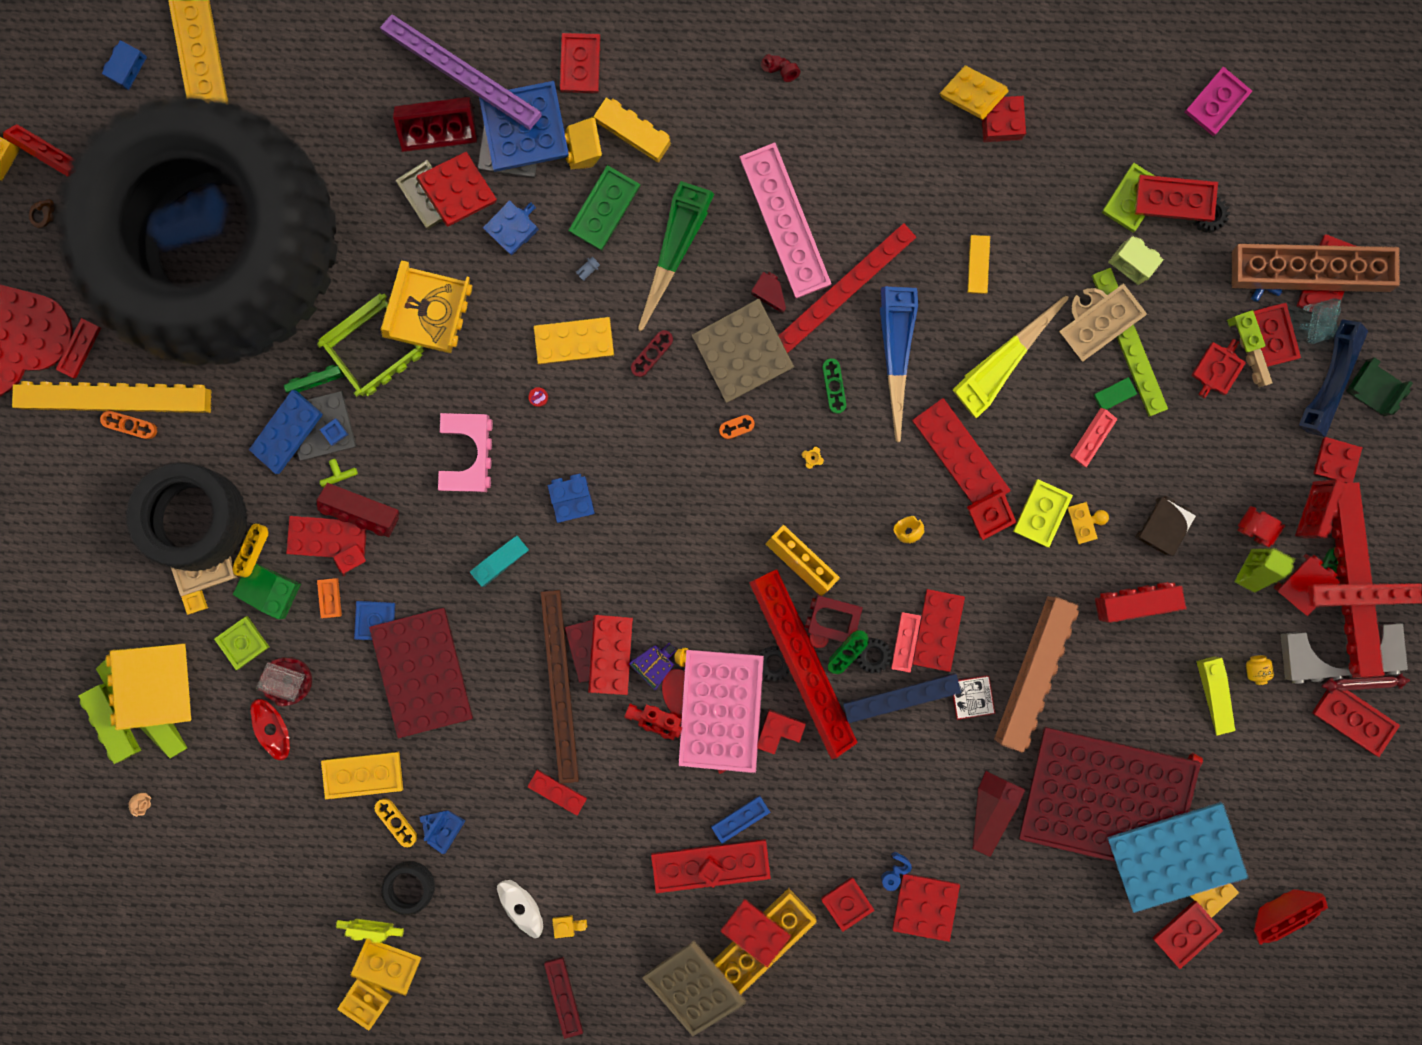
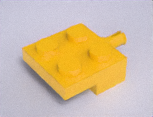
[338,979,392,1031]

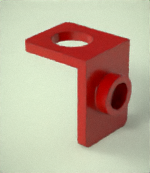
[333,545,366,576]

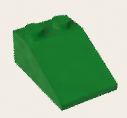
[233,563,301,619]

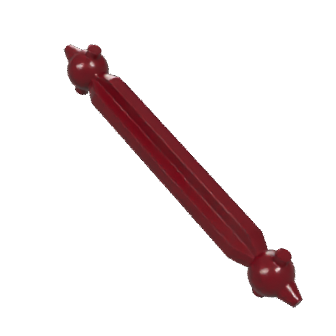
[1322,673,1410,694]

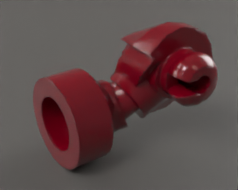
[761,54,801,82]

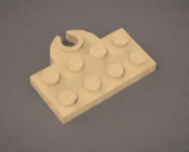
[1059,284,1147,362]

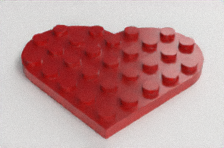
[0,285,73,396]

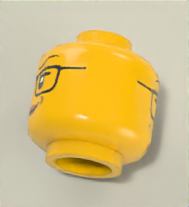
[1246,655,1274,685]

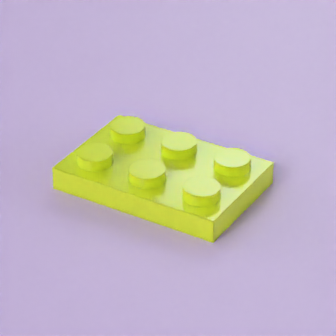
[1013,479,1073,548]

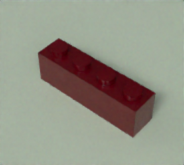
[317,483,399,538]

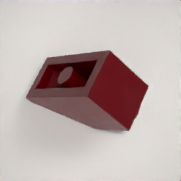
[751,272,786,314]

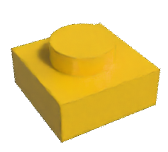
[181,590,208,615]

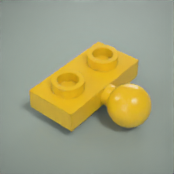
[1067,502,1109,544]

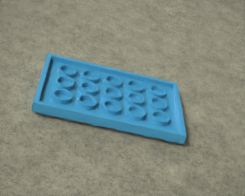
[1107,802,1248,912]

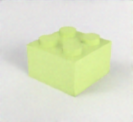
[1108,236,1163,285]

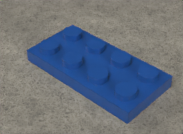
[249,390,323,474]

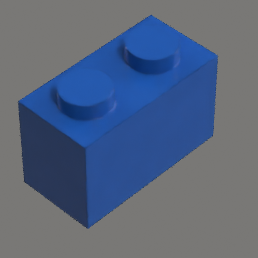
[102,40,147,90]

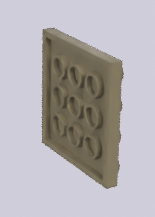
[692,299,795,403]
[642,941,746,1036]

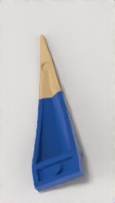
[880,286,918,442]

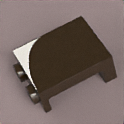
[1135,496,1196,556]

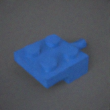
[483,200,538,256]

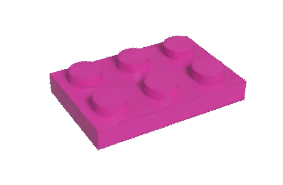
[1185,67,1252,136]

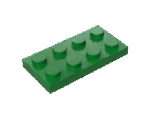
[568,165,640,251]

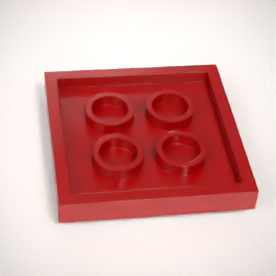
[416,152,497,227]
[1295,479,1344,538]
[892,874,960,942]

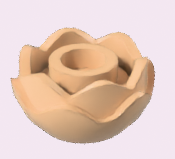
[128,793,151,816]

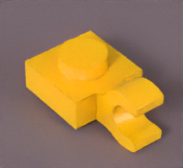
[552,915,587,938]

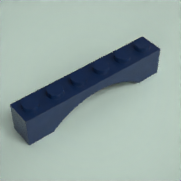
[1299,319,1368,437]
[843,673,962,723]

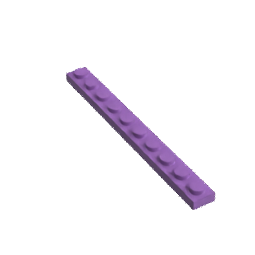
[380,14,542,130]

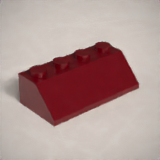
[393,97,477,152]

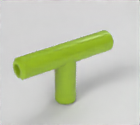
[320,459,358,487]

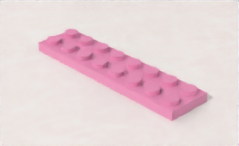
[740,143,831,299]

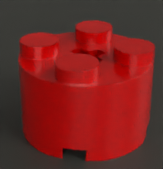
[1237,506,1286,547]

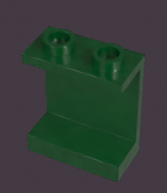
[1346,357,1413,416]

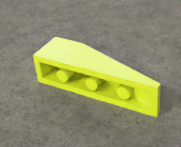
[1196,656,1235,736]

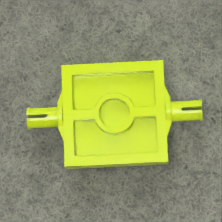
[336,919,404,943]

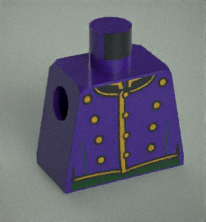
[629,643,677,690]

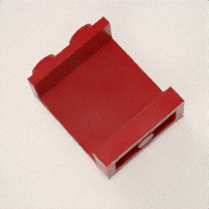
[1274,554,1340,616]

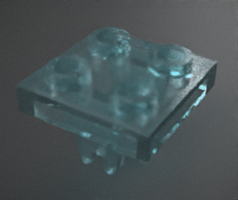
[1300,298,1341,344]

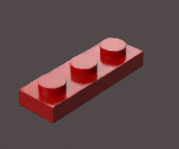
[56,318,101,379]
[528,769,587,815]

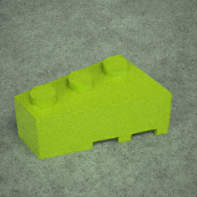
[1234,549,1294,593]

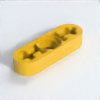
[233,524,268,578]
[375,798,417,847]

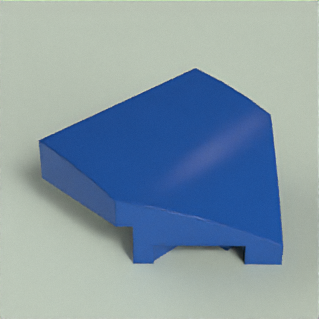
[420,811,465,854]

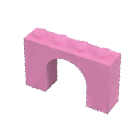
[438,413,493,492]

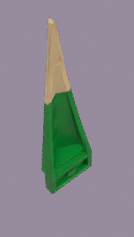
[638,181,714,331]

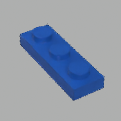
[711,795,770,843]

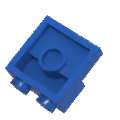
[548,474,595,523]

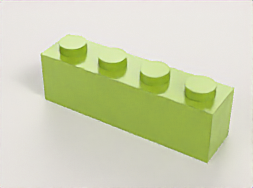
[79,684,141,764]

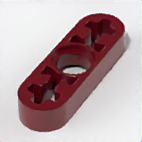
[631,330,673,377]

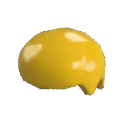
[893,516,924,543]

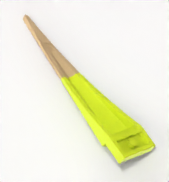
[953,296,1069,418]

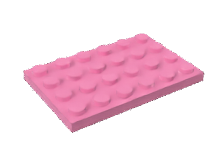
[679,650,764,773]

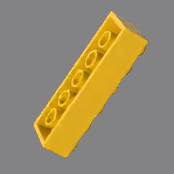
[712,888,817,995]

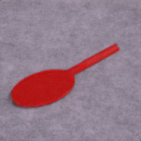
[662,669,726,774]

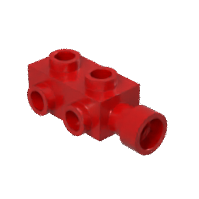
[624,703,682,740]

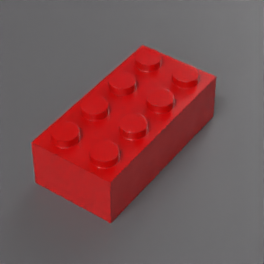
[1095,582,1186,622]

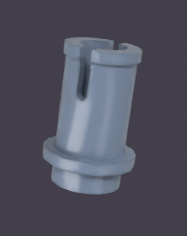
[576,257,600,281]

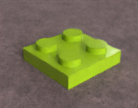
[214,616,270,670]

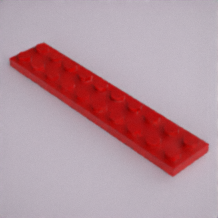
[749,569,858,759]

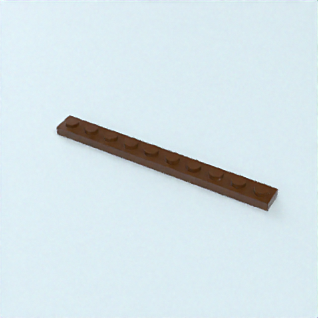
[541,590,579,784]

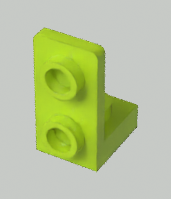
[1227,310,1265,353]

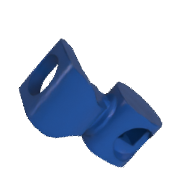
[881,852,911,891]

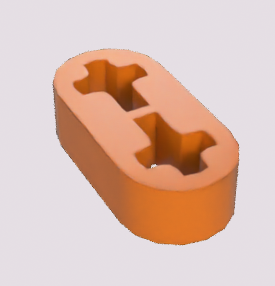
[719,415,754,439]

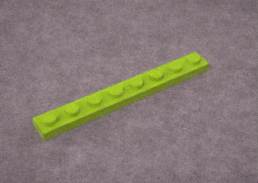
[1092,268,1168,416]

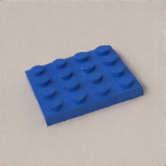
[479,81,569,172]

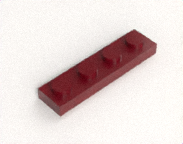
[544,957,583,1039]

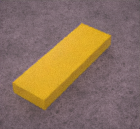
[967,235,990,294]

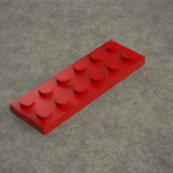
[912,398,1011,504]
[651,839,771,893]

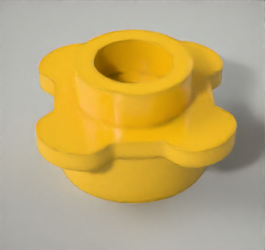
[802,447,824,469]

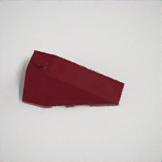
[972,771,1025,857]

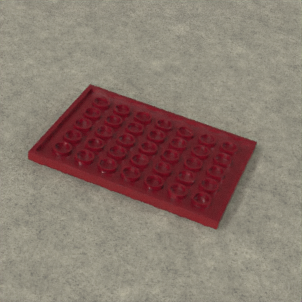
[1019,726,1201,862]

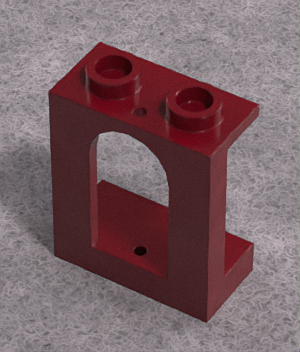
[805,595,863,642]

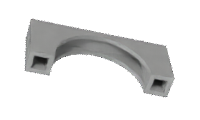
[1280,623,1408,684]

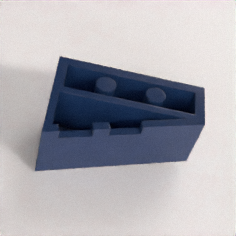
[149,186,226,248]

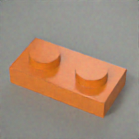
[317,578,342,618]

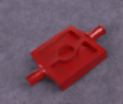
[1191,339,1246,398]

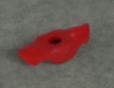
[251,699,290,760]

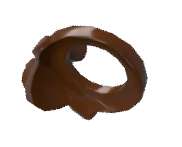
[29,199,55,228]

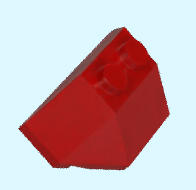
[1254,889,1328,945]

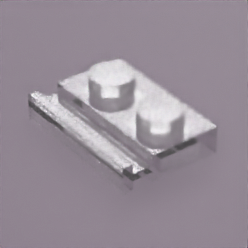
[257,662,305,702]

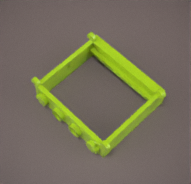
[317,294,425,397]

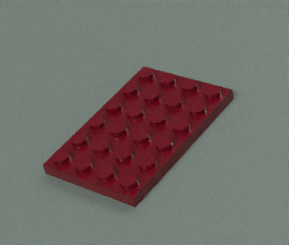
[369,607,473,738]

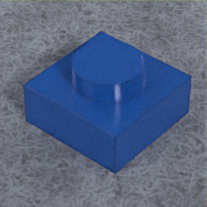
[320,418,349,446]

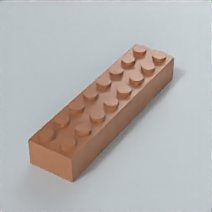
[1232,244,1399,292]
[994,596,1079,752]

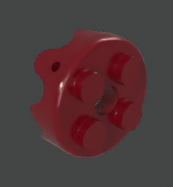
[260,657,312,706]

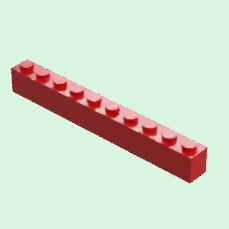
[1332,482,1384,678]

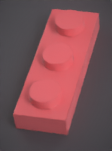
[1070,408,1117,467]
[891,612,921,673]

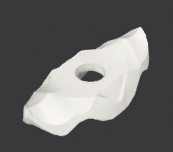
[497,880,543,938]

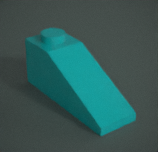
[470,536,529,587]

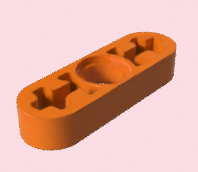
[100,411,157,439]

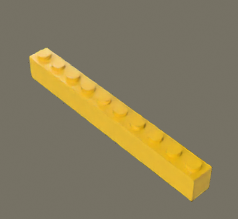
[12,381,211,413]

